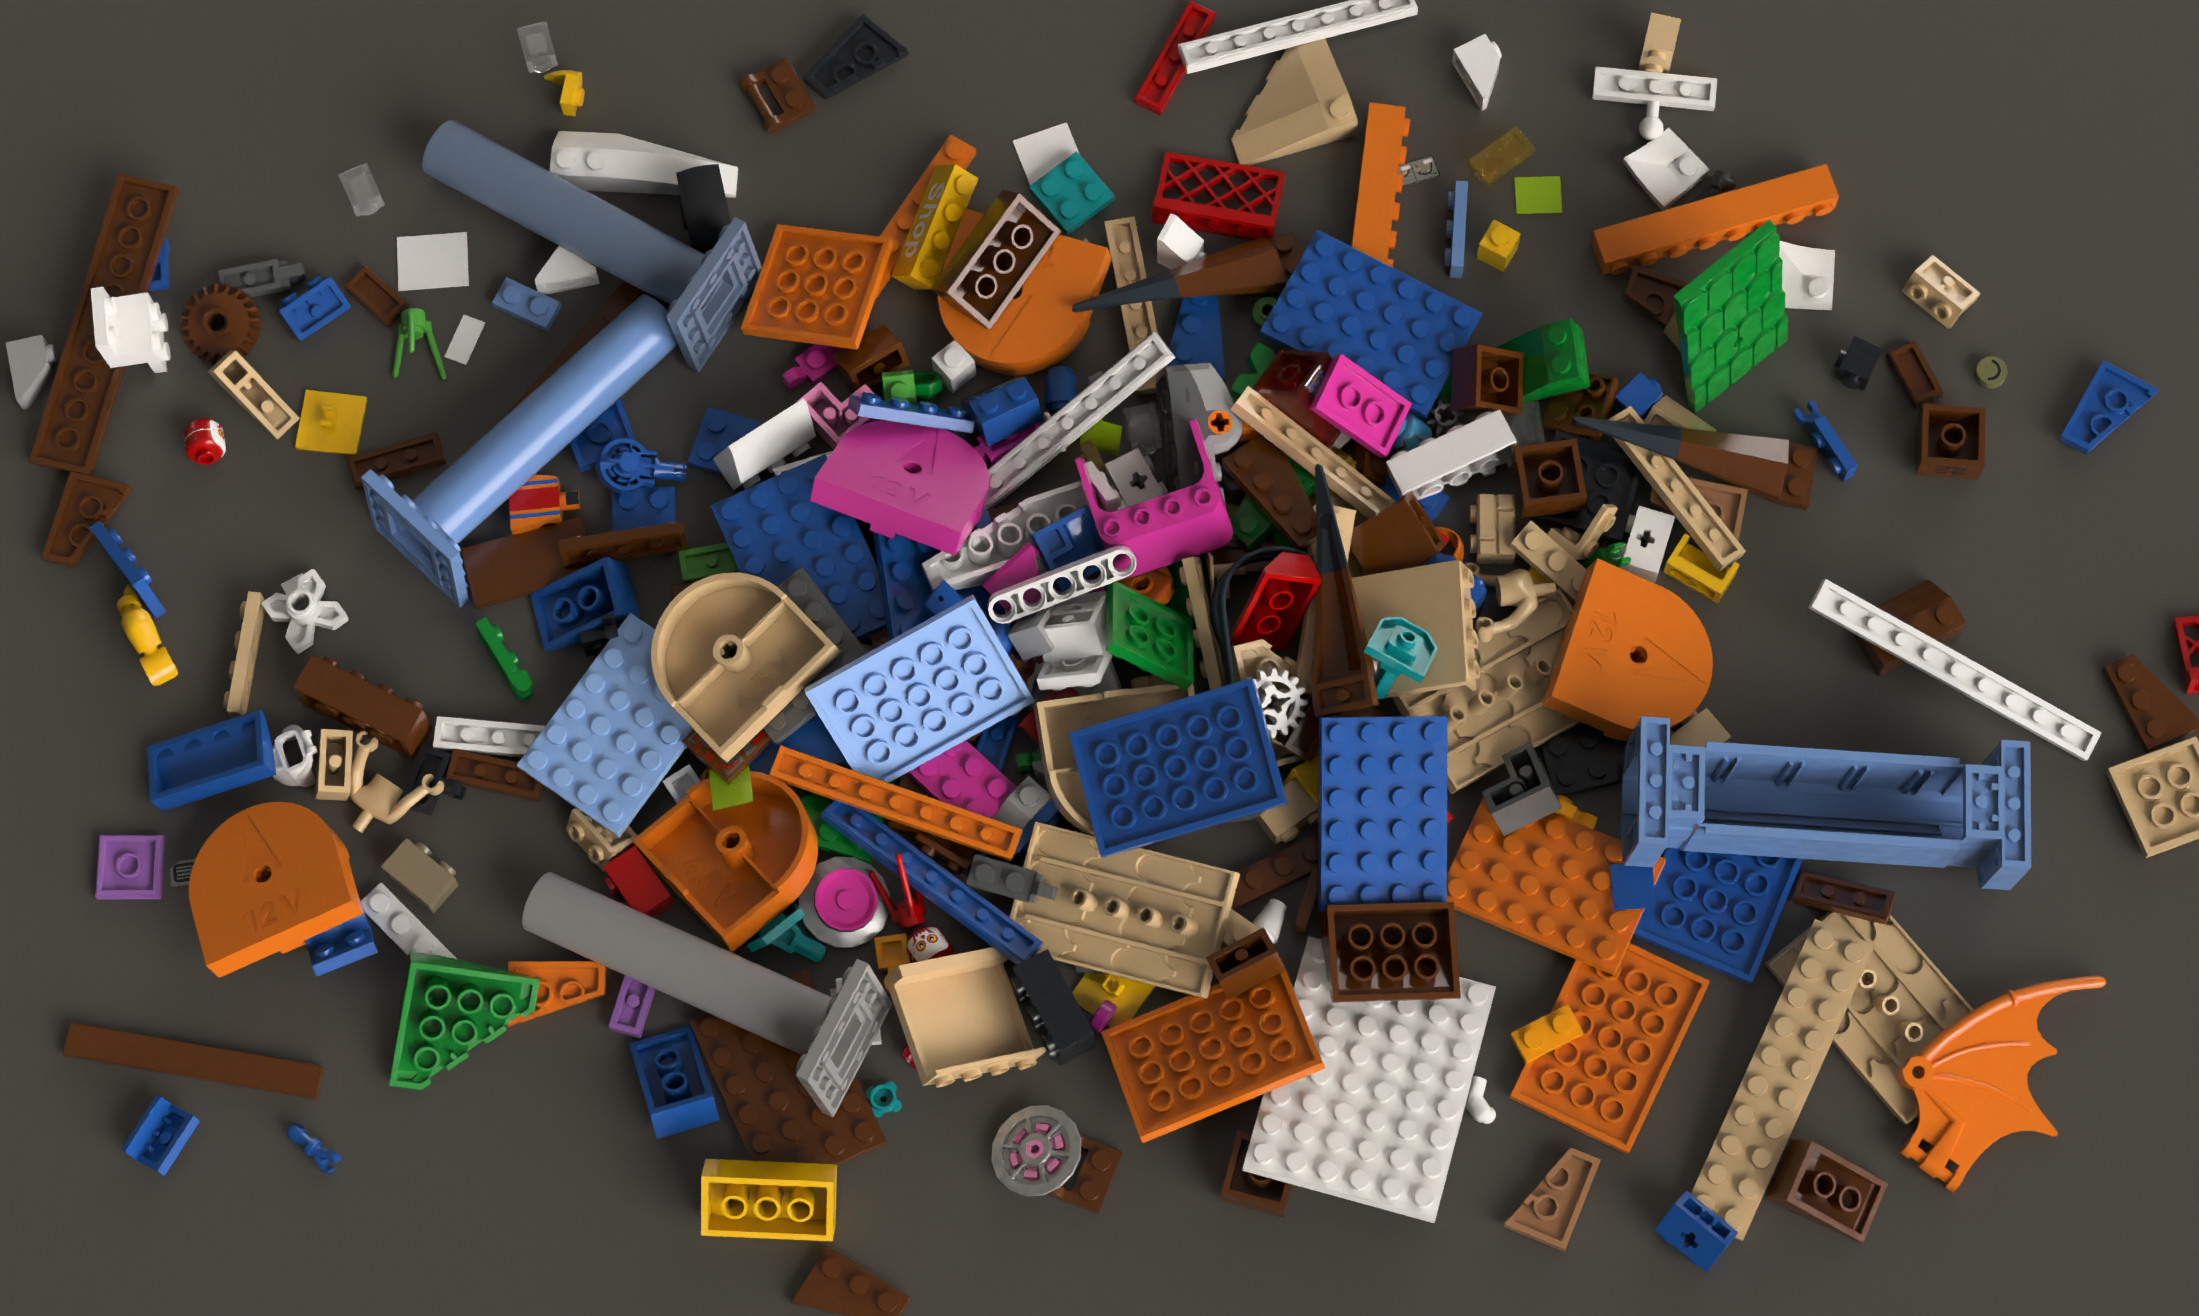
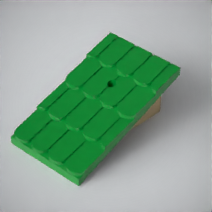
[1663,220,1788,414]

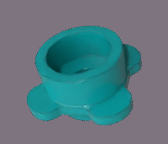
[866,1081,902,1118]

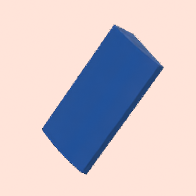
[147,709,276,811]

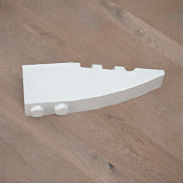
[550,131,738,198]
[922,481,1093,591]

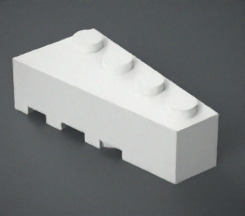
[1386,409,1517,500]

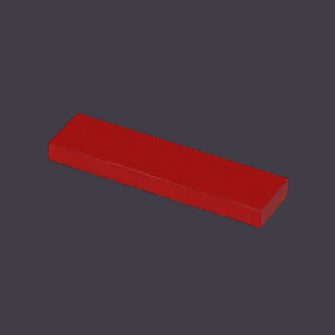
[1134,0,1216,116]

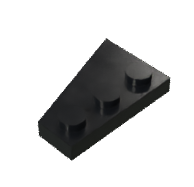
[803,14,909,100]

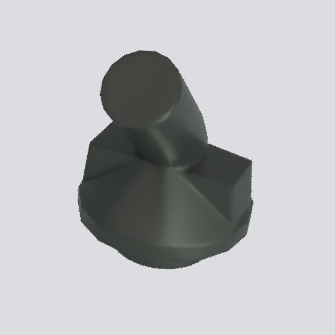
[1695,170,1736,201]

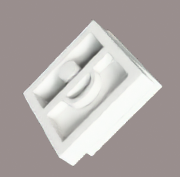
[91,287,171,373]
[1036,591,1113,691]

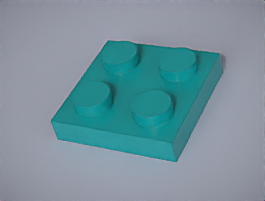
[1029,151,1115,236]

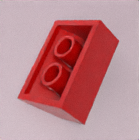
[1229,552,1322,652]

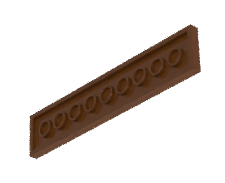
[29,173,179,476]

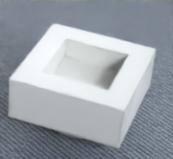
[662,764,701,804]

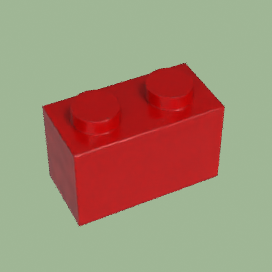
[603,845,674,918]

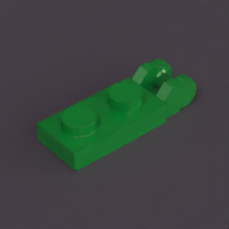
[476,617,533,701]

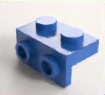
[122,1095,200,1176]

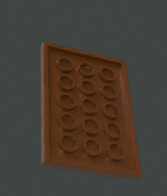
[689,968,887,1166]

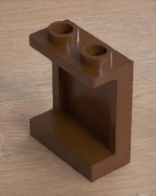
[1349,491,1445,576]

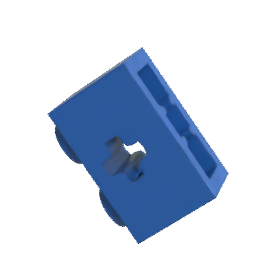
[1655,1190,1739,1272]

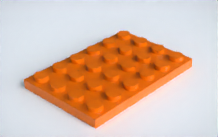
[1447,787,1666,975]
[1510,943,1710,1155]
[1101,958,1325,1143]

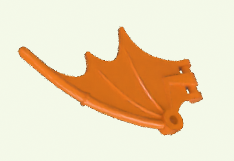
[1897,975,2106,1193]

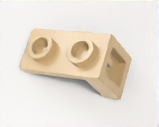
[1547,504,1618,560]

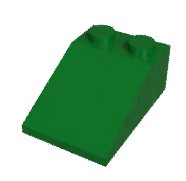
[1496,318,1590,404]

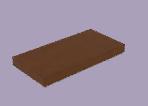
[461,516,590,609]

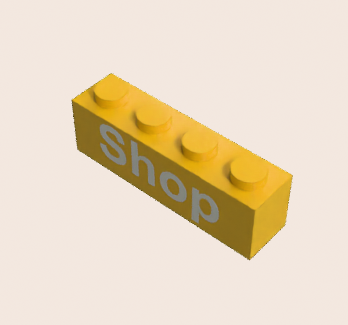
[891,164,979,290]

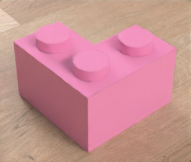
[797,382,881,450]

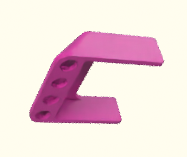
[1075,419,1233,578]

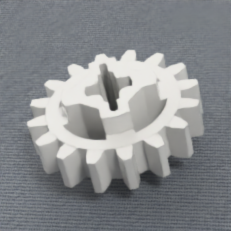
[1245,667,1308,738]

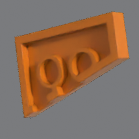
[507,961,606,1027]

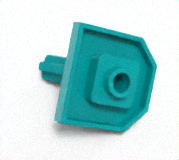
[1364,616,1438,699]
[745,902,826,962]

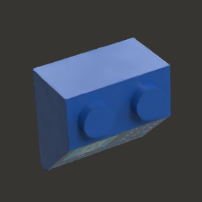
[960,375,1043,447]

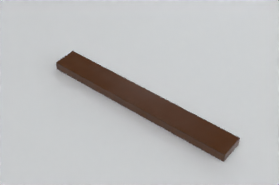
[63,1022,324,1100]

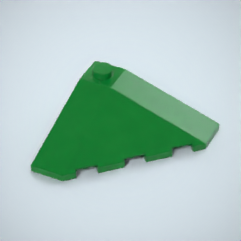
[389,951,540,1090]

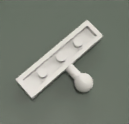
[1592,67,1717,141]

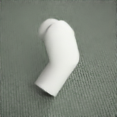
[1465,1076,1496,1124]

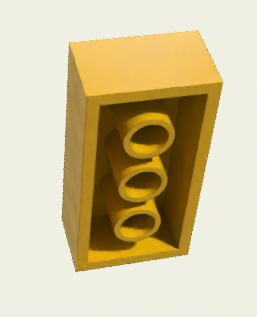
[701,1159,837,1241]

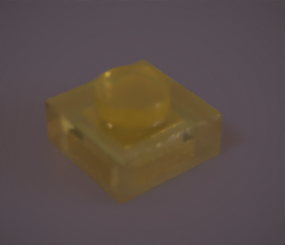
[1077,439,1105,473]

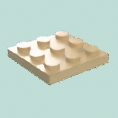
[2106,736,2199,858]

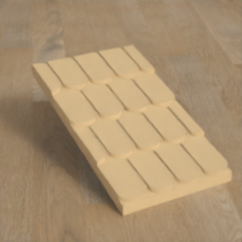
[1391,589,1580,794]
[1010,822,1240,999]
[1764,911,1974,1125]

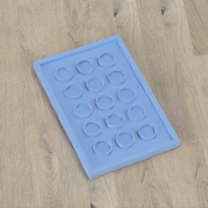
[804,595,1035,783]
[516,613,693,838]

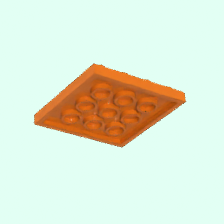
[741,224,894,350]

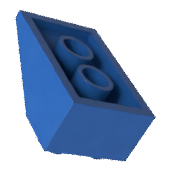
[530,557,641,652]
[628,1025,719,1139]

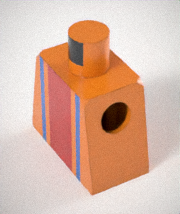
[509,474,581,535]

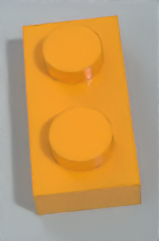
[1510,1004,1584,1064]

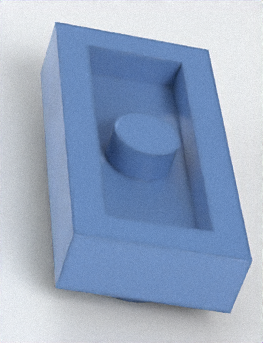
[492,277,562,332]

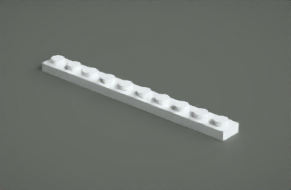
[1808,579,2102,761]

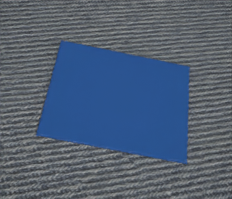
[1610,864,1656,911]

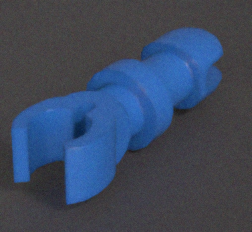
[286,1123,342,1173]

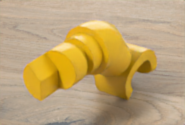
[117,584,178,686]

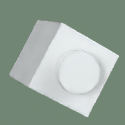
[931,340,976,393]

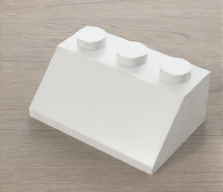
[713,398,816,490]

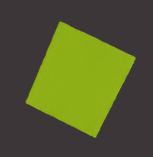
[1514,176,1562,214]
[1080,420,1123,456]
[709,765,753,811]

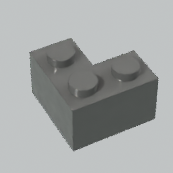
[1482,742,1562,836]

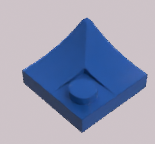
[1030,505,1105,591]

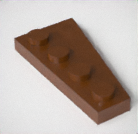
[1221,434,1317,551]

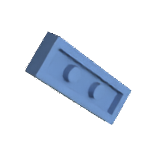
[1444,181,1468,278]

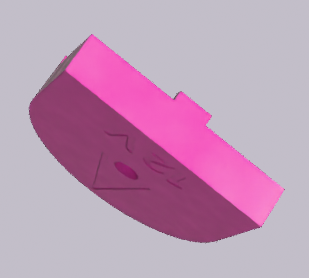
[810,420,990,556]

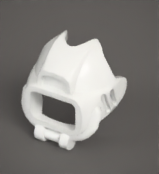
[272,725,318,787]

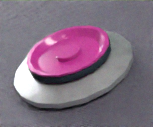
[799,857,890,948]

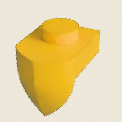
[544,70,585,117]

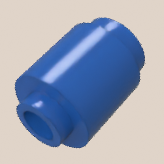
[1045,366,1076,414]

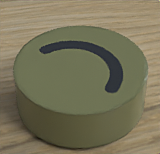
[1975,356,2008,389]

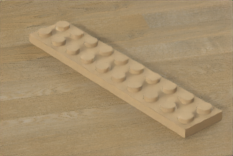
[1691,919,1875,1242]

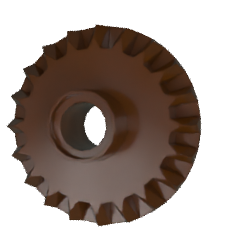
[180,284,261,364]

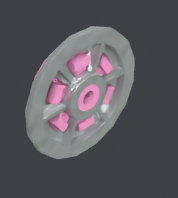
[991,1105,1082,1197]

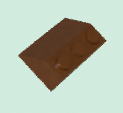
[1853,580,1967,676]

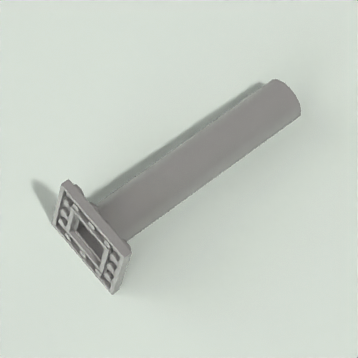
[522,872,893,1117]

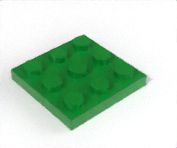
[1106,581,1194,691]

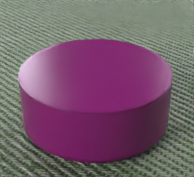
[1089,1000,1118,1033]

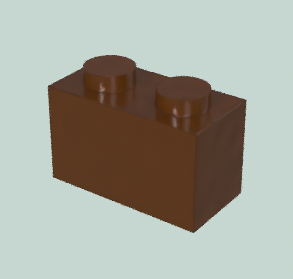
[832,324,910,392]
[1206,927,1285,1000]

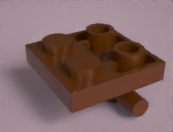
[1541,374,1619,442]

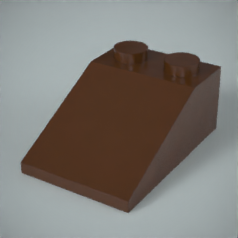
[1766,1139,1888,1243]

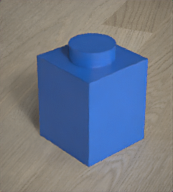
[1612,372,1663,420]

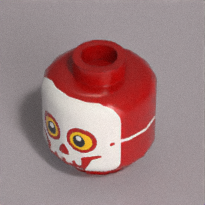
[183,417,226,465]
[906,926,954,963]

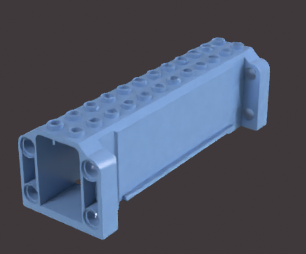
[1621,716,2031,890]

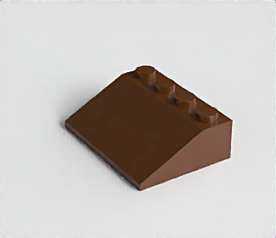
[1320,902,1461,1003]

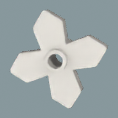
[262,569,349,654]

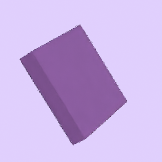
[95,835,165,900]

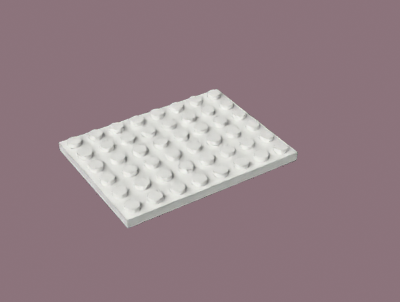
[1242,936,1496,1223]

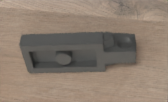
[217,259,307,298]
[966,854,1058,903]

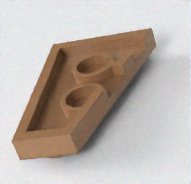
[1649,477,1748,542]
[1503,1147,1601,1252]

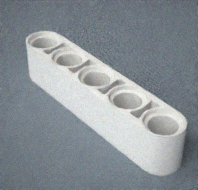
[987,545,1137,624]

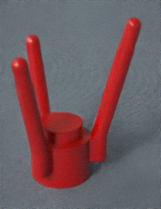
[868,853,927,929]

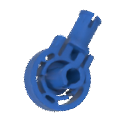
[596,438,687,493]

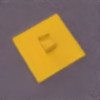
[295,390,367,456]
[1072,974,1155,1028]

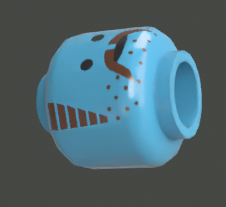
[1391,413,1432,453]

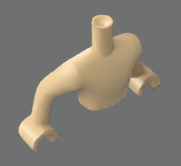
[1464,562,1556,642]
[350,731,444,833]

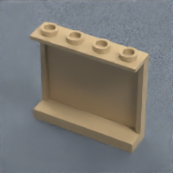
[1352,560,1480,707]
[885,947,1046,1087]

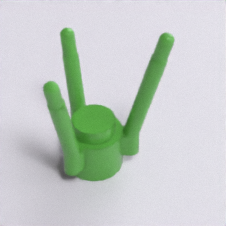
[392,308,447,380]

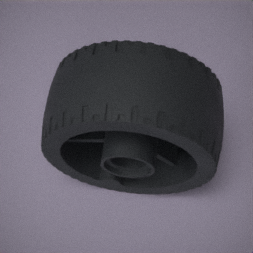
[676,164,731,254]

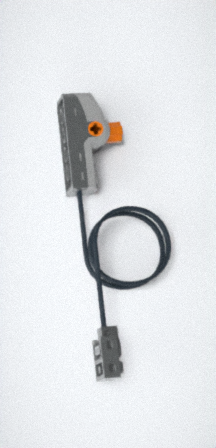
[1155,363,1314,823]

